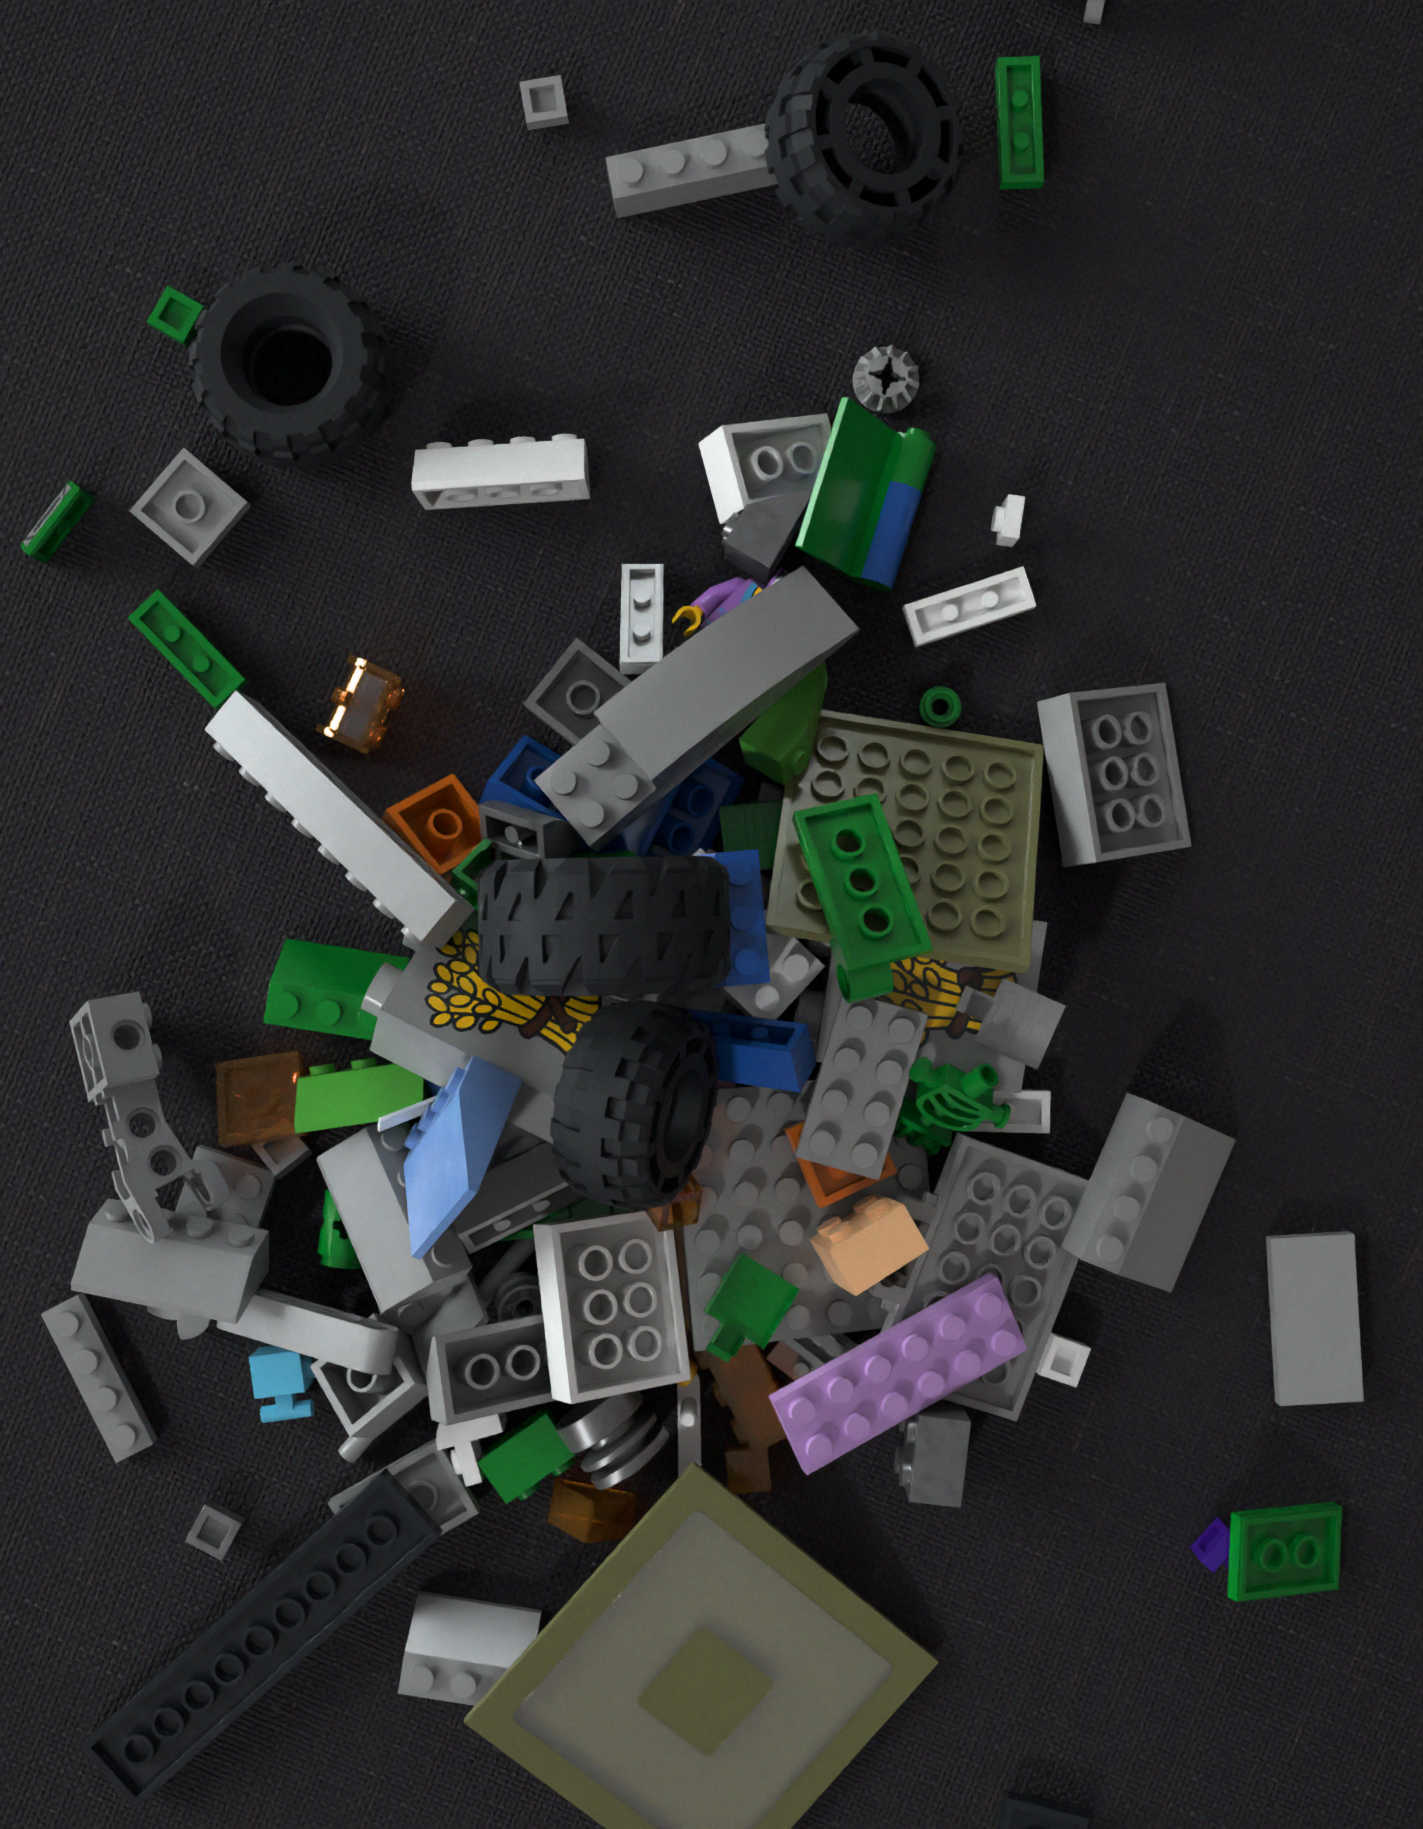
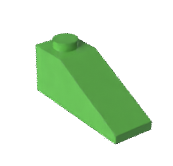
[739,660,828,786]

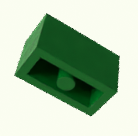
[477,1403,576,1504]

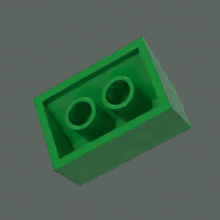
[263,938,411,1040]

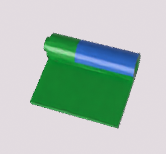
[795,397,937,592]

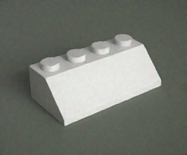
[411,434,590,510]

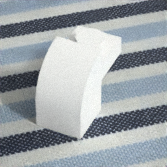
[436,1412,508,1487]

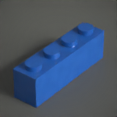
[681,1008,816,1092]

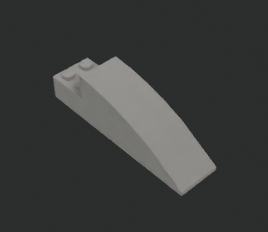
[534,566,859,853]

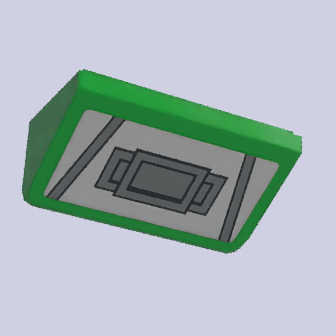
[21,481,94,564]

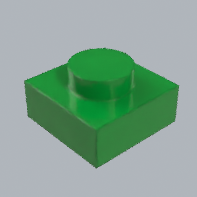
[147,285,207,348]

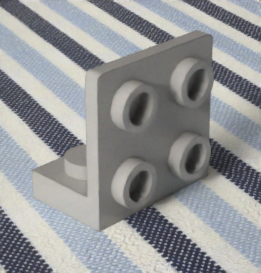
[378,1271,489,1376]

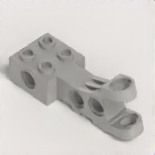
[69,991,230,1244]

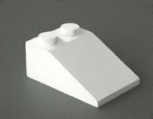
[698,413,832,524]

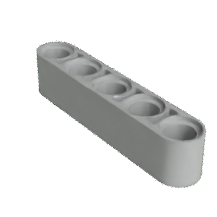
[216,1287,399,1375]

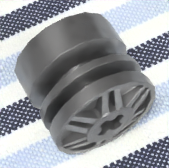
[555,1391,669,1490]

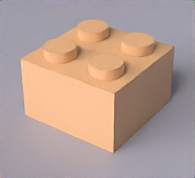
[809,1194,929,1296]

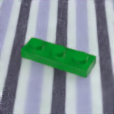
[995,56,1044,190]
[128,589,249,710]

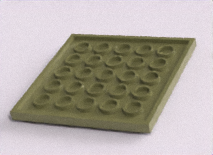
[765,709,1044,974]

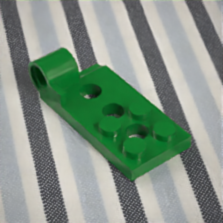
[792,793,933,1004]

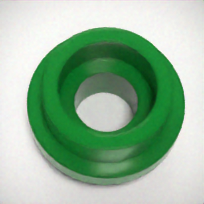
[919,686,961,728]

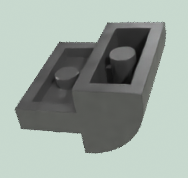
[478,800,581,861]

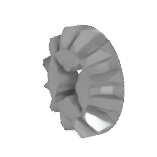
[853,344,920,414]

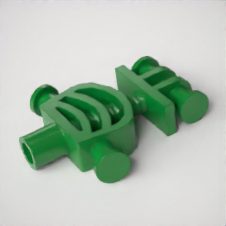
[893,1057,1011,1156]

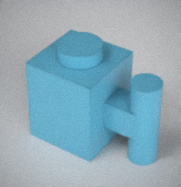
[249,1345,317,1423]

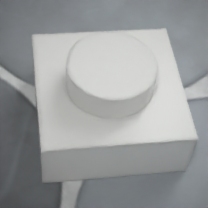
[991,494,1025,547]
[1036,1332,1091,1387]

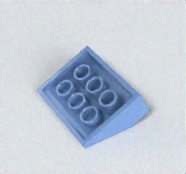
[404,1055,523,1260]

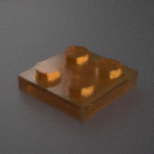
[215,1051,307,1148]

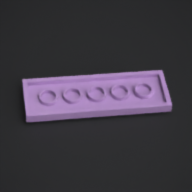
[769,1272,1028,1475]

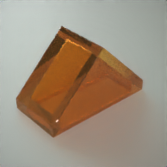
[547,1478,637,1544]

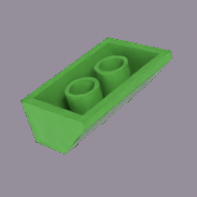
[294,1057,433,1134]

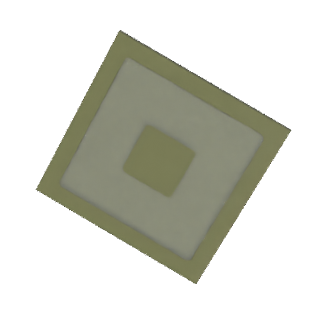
[464,1461,939,1829]

